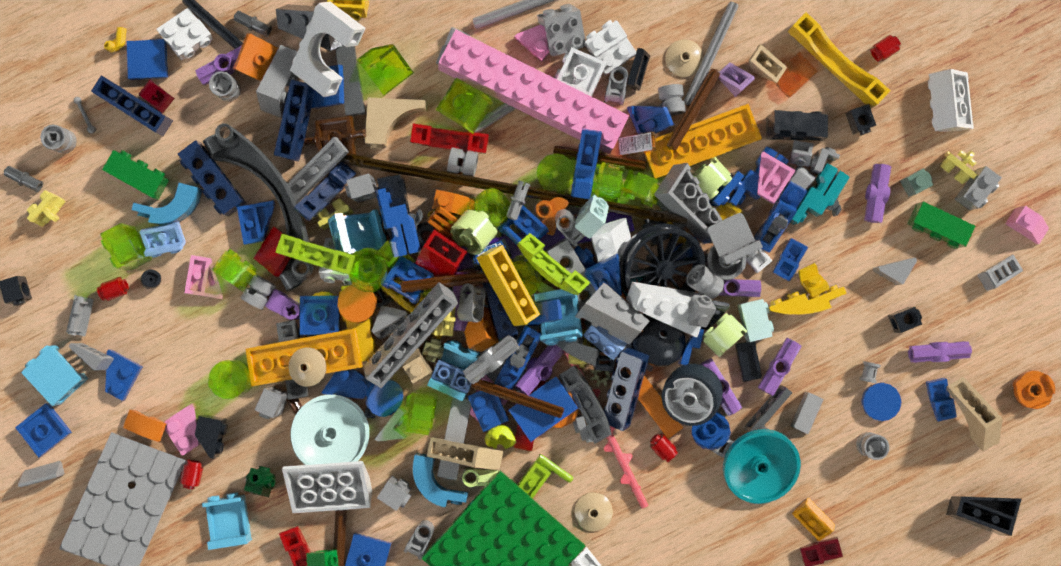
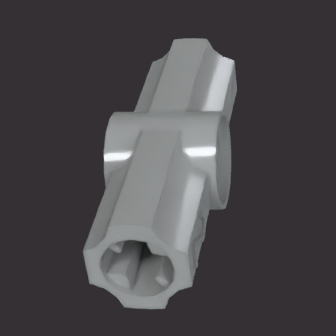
[463,335,519,384]

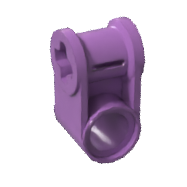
[265,289,300,320]

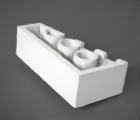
[626,282,701,337]

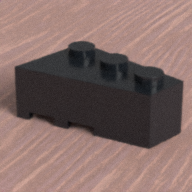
[766,110,828,141]

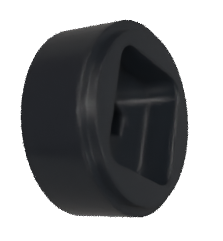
[141,269,161,290]

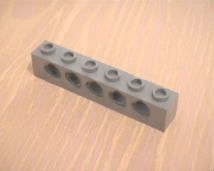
[546,238,596,328]
[363,282,458,388]

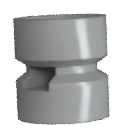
[209,71,241,102]
[658,84,686,116]
[40,124,77,154]
[447,147,479,177]
[686,264,724,299]
[241,274,276,310]
[856,432,889,460]

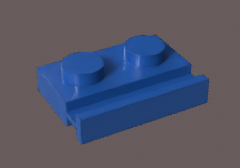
[709,171,744,207]
[467,391,509,432]

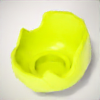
[484,425,516,449]

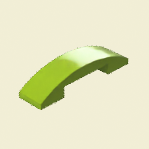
[517,233,590,295]
[276,234,355,275]

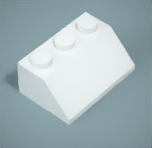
[928,69,974,132]
[591,218,639,272]

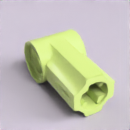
[462,467,499,487]

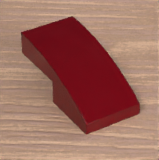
[800,536,843,566]

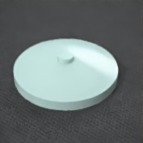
[290,395,369,465]

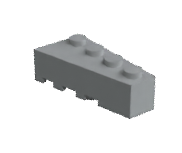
[654,163,722,244]

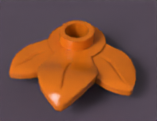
[535,197,569,236]

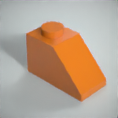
[432,189,475,216]
[464,307,499,352]

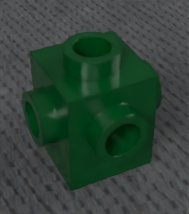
[244,466,276,498]

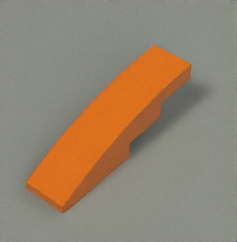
[626,368,683,439]

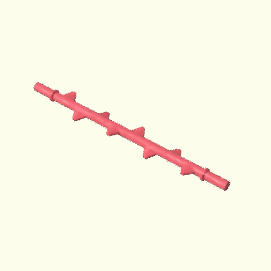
[563,350,648,509]

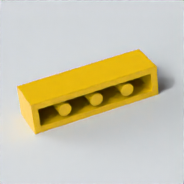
[476,245,540,326]
[339,283,377,362]

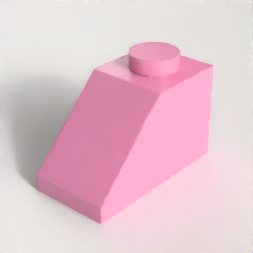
[1005,206,1049,244]

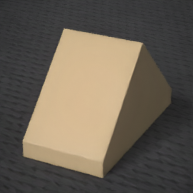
[749,44,787,83]

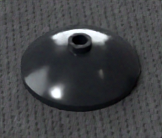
[631,314,686,367]

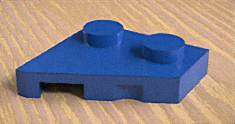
[627,106,674,137]
[237,200,275,245]
[584,254,622,296]
[105,349,143,401]
[321,369,373,399]

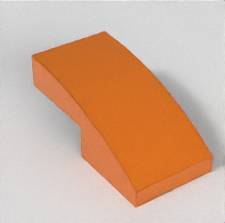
[123,409,167,442]

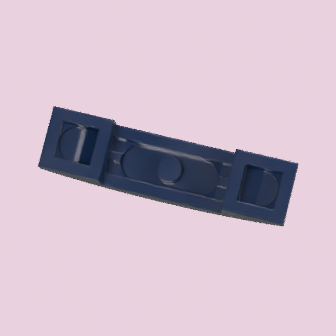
[294,162,356,221]

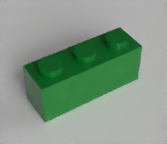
[102,150,170,200]
[907,201,976,249]

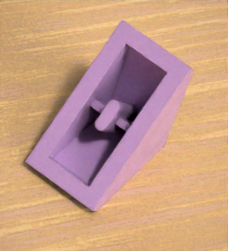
[718,63,755,97]

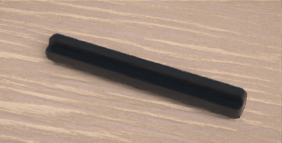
[182,0,243,49]

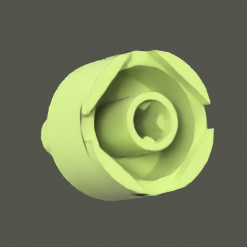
[693,157,732,200]
[450,210,497,255]
[703,313,747,357]

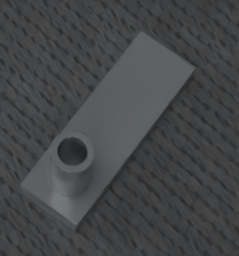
[743,385,792,432]

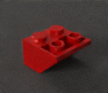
[415,230,468,277]

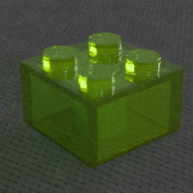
[436,78,494,134]
[100,223,151,271]
[403,390,438,435]

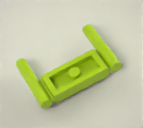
[517,454,573,498]

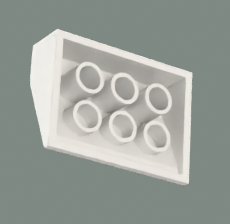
[282,461,372,513]

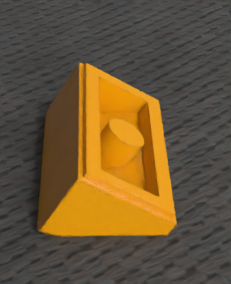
[792,498,835,541]

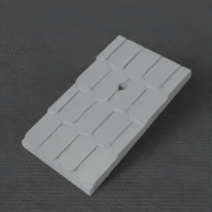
[59,432,186,566]

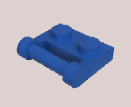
[497,205,549,250]
[382,256,434,304]

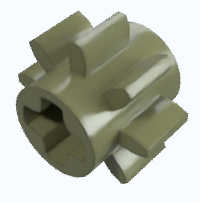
[422,337,444,363]
[590,363,613,386]

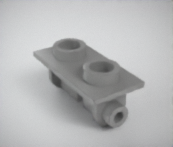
[66,295,94,336]

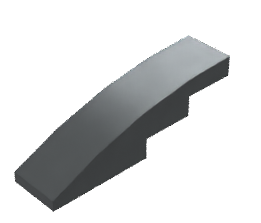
[336,44,365,116]

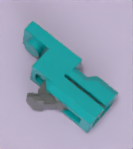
[790,163,850,225]

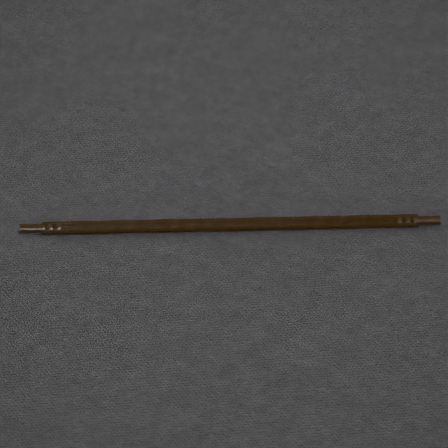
[339,155,687,224]

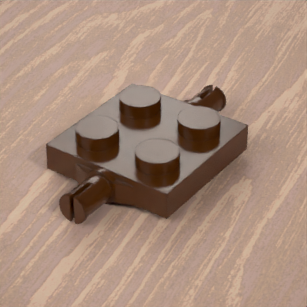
[304,116,366,156]

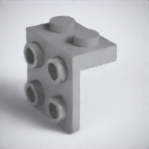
[537,4,585,56]
[707,213,763,266]

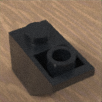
[195,414,228,459]

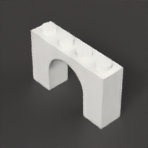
[290,2,366,97]

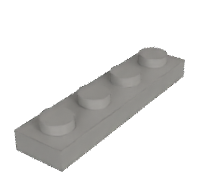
[288,137,349,203]

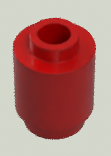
[870,35,901,62]
[97,277,129,301]
[649,434,678,462]
[180,460,203,489]

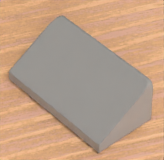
[791,391,823,434]
[18,461,65,488]

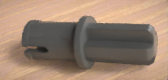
[234,11,272,37]
[4,166,43,192]

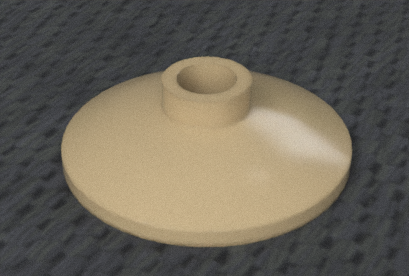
[665,39,703,77]
[289,348,326,387]
[574,492,613,531]

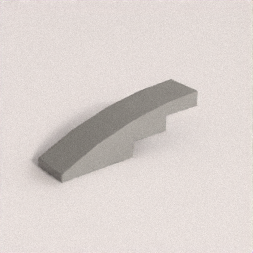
[437,397,471,480]

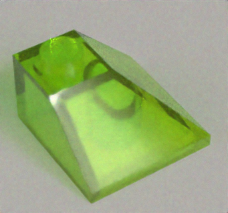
[357,44,414,96]

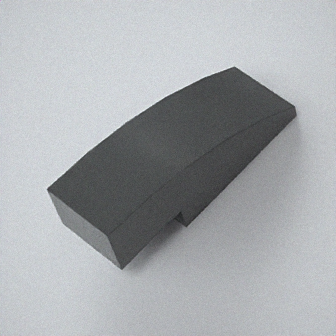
[556,337,600,366]

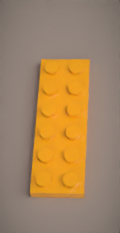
[643,103,762,180]
[245,329,362,387]

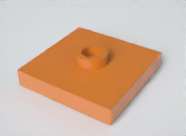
[233,33,279,82]

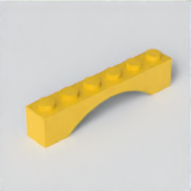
[787,12,891,109]

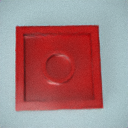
[253,226,290,277]

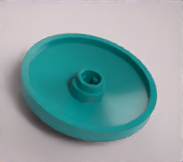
[723,429,801,504]

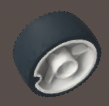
[661,364,723,426]

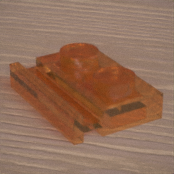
[776,52,818,98]

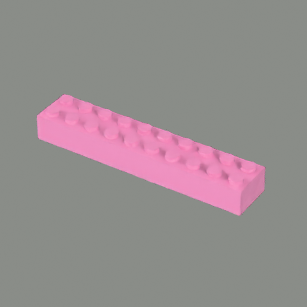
[438,30,629,154]

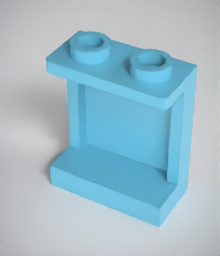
[328,209,386,255]
[534,289,583,346]
[427,340,481,401]
[21,345,89,406]
[202,492,252,550]

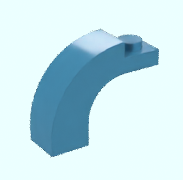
[132,183,203,225]
[413,453,468,507]

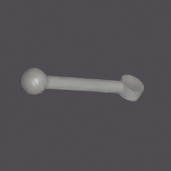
[74,97,96,134]

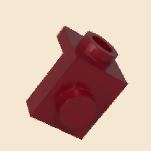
[139,80,175,113]

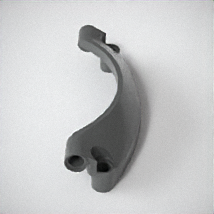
[203,123,313,291]

